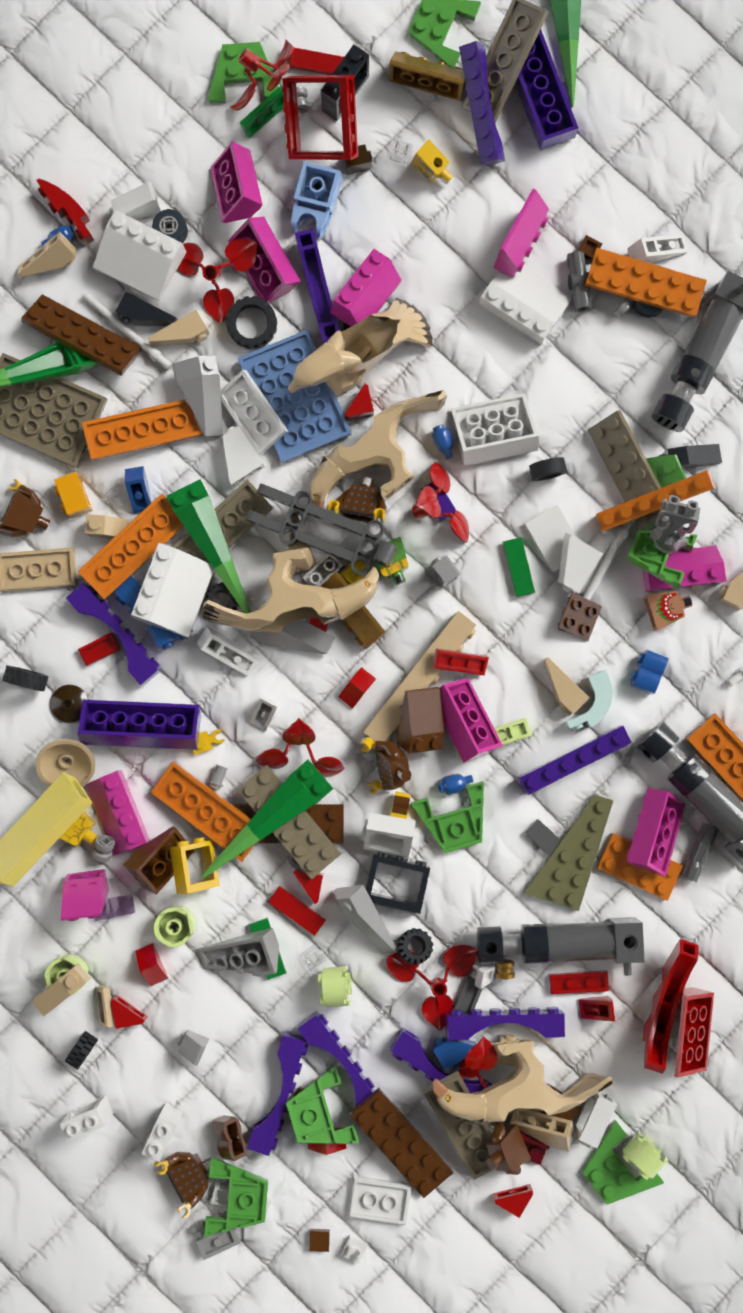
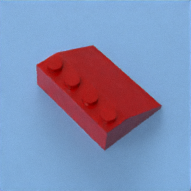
[674,987,714,1077]

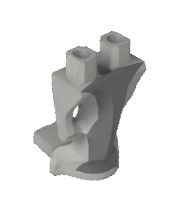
[649,495,701,554]

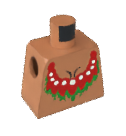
[643,591,692,631]

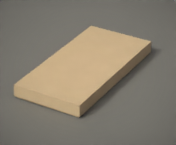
[0,547,77,592]

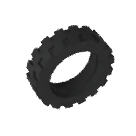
[226,296,277,349]

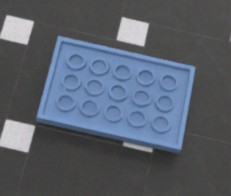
[238,329,352,463]

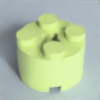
[154,905,196,947]
[45,954,89,996]
[318,966,352,1008]
[622,1132,668,1180]

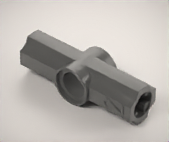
[566,251,592,312]

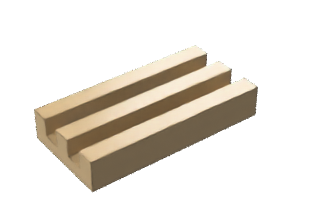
[96,985,114,1028]

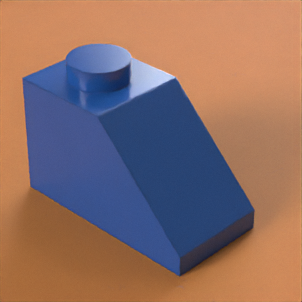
[125,466,151,513]
[432,1036,476,1070]

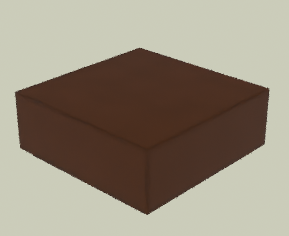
[578,235,603,261]
[309,1229,330,1252]

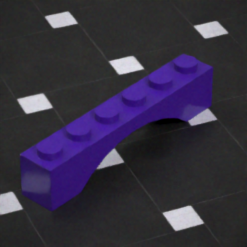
[459,41,505,166]
[295,229,340,344]
[66,583,161,686]
[517,725,632,795]
[446,1007,565,1041]
[297,1011,375,1107]
[390,1027,493,1093]
[247,1031,309,1156]

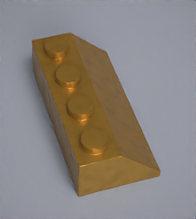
[389,51,466,101]
[320,571,386,649]

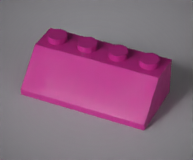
[211,141,263,223]
[493,188,549,278]
[228,216,301,304]
[330,249,402,327]
[642,545,726,592]
[439,678,503,763]
[86,770,150,856]
[627,788,686,877]

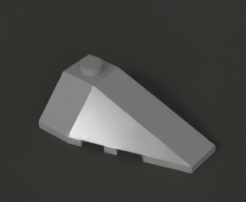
[172,356,223,437]
[250,601,335,654]
[334,885,398,954]
[198,928,279,977]

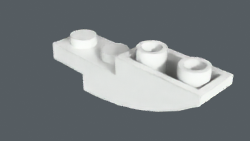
[303,533,369,587]

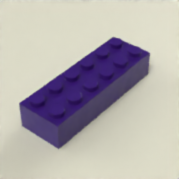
[515,29,579,150]
[77,699,201,750]

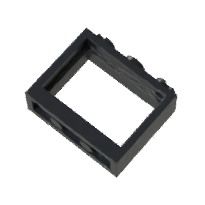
[321,44,369,121]
[366,852,430,914]

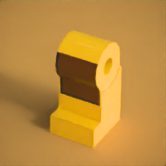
[390,791,411,819]

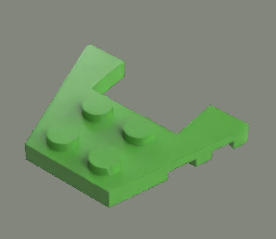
[409,0,481,68]
[208,42,279,104]
[644,454,686,530]
[627,530,697,589]
[411,781,484,853]
[285,1066,360,1144]
[582,1120,664,1204]
[204,1157,268,1237]

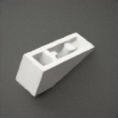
[627,234,688,263]
[197,626,258,676]

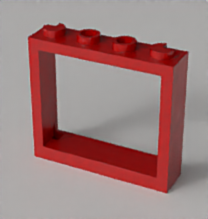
[281,75,358,160]

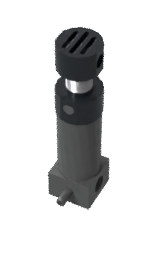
[651,270,743,432]
[637,721,743,866]
[476,917,645,976]

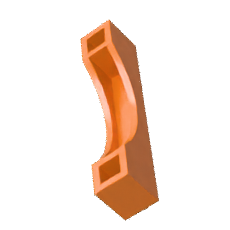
[596,470,715,531]

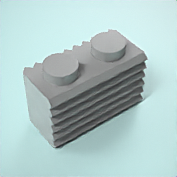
[431,555,461,588]

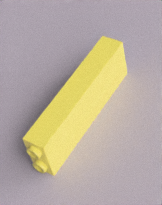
[0,772,92,887]

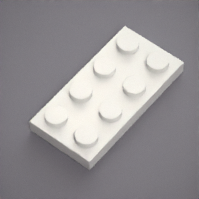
[220,370,288,455]

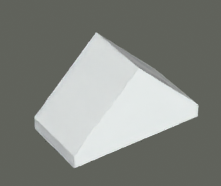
[249,696,280,731]

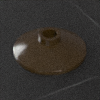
[50,685,89,723]

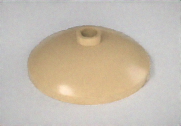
[36,739,95,787]

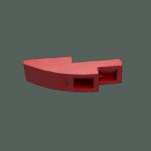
[36,178,94,244]

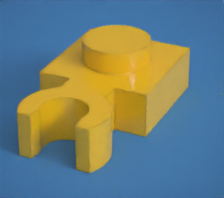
[340,561,372,585]
[193,729,225,755]

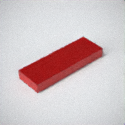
[289,47,344,75]
[432,648,489,676]
[268,886,326,936]
[549,970,609,994]

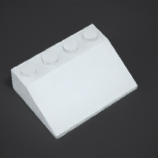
[93,210,186,301]
[479,266,573,345]
[451,393,539,466]
[131,543,214,638]

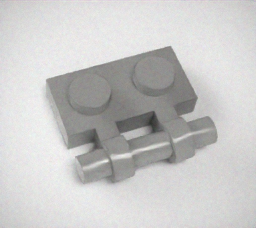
[191,1211,240,1260]

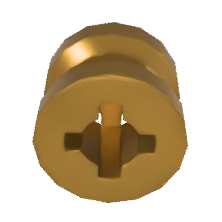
[495,959,515,980]

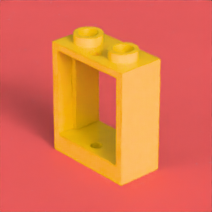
[170,837,220,894]

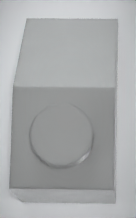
[177,1030,209,1066]

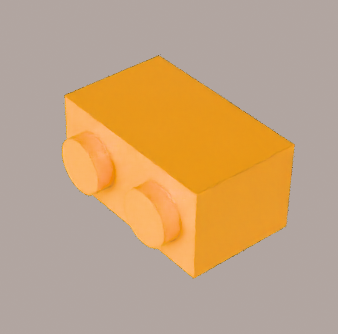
[53,471,93,518]

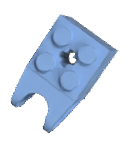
[291,161,343,239]

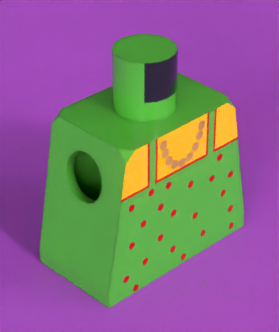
[367,537,409,586]

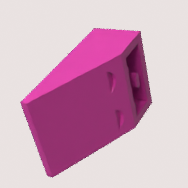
[61,869,109,921]

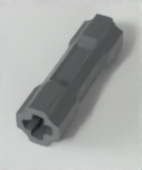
[681,822,718,883]

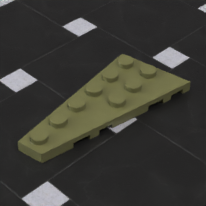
[523,794,614,911]

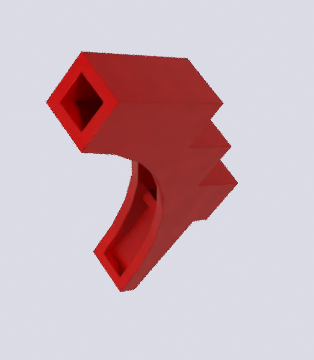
[643,939,699,1074]

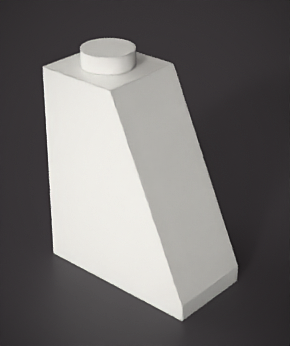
[109,181,161,220]
[222,426,265,488]
[558,533,603,593]

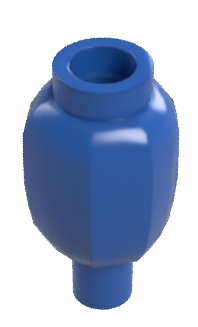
[41,225,75,246]
[432,424,453,460]
[438,774,473,795]

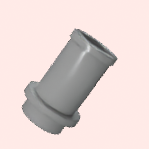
[208,764,228,790]

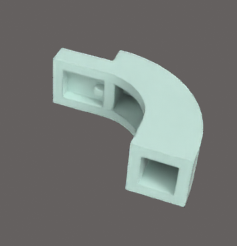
[564,670,613,731]

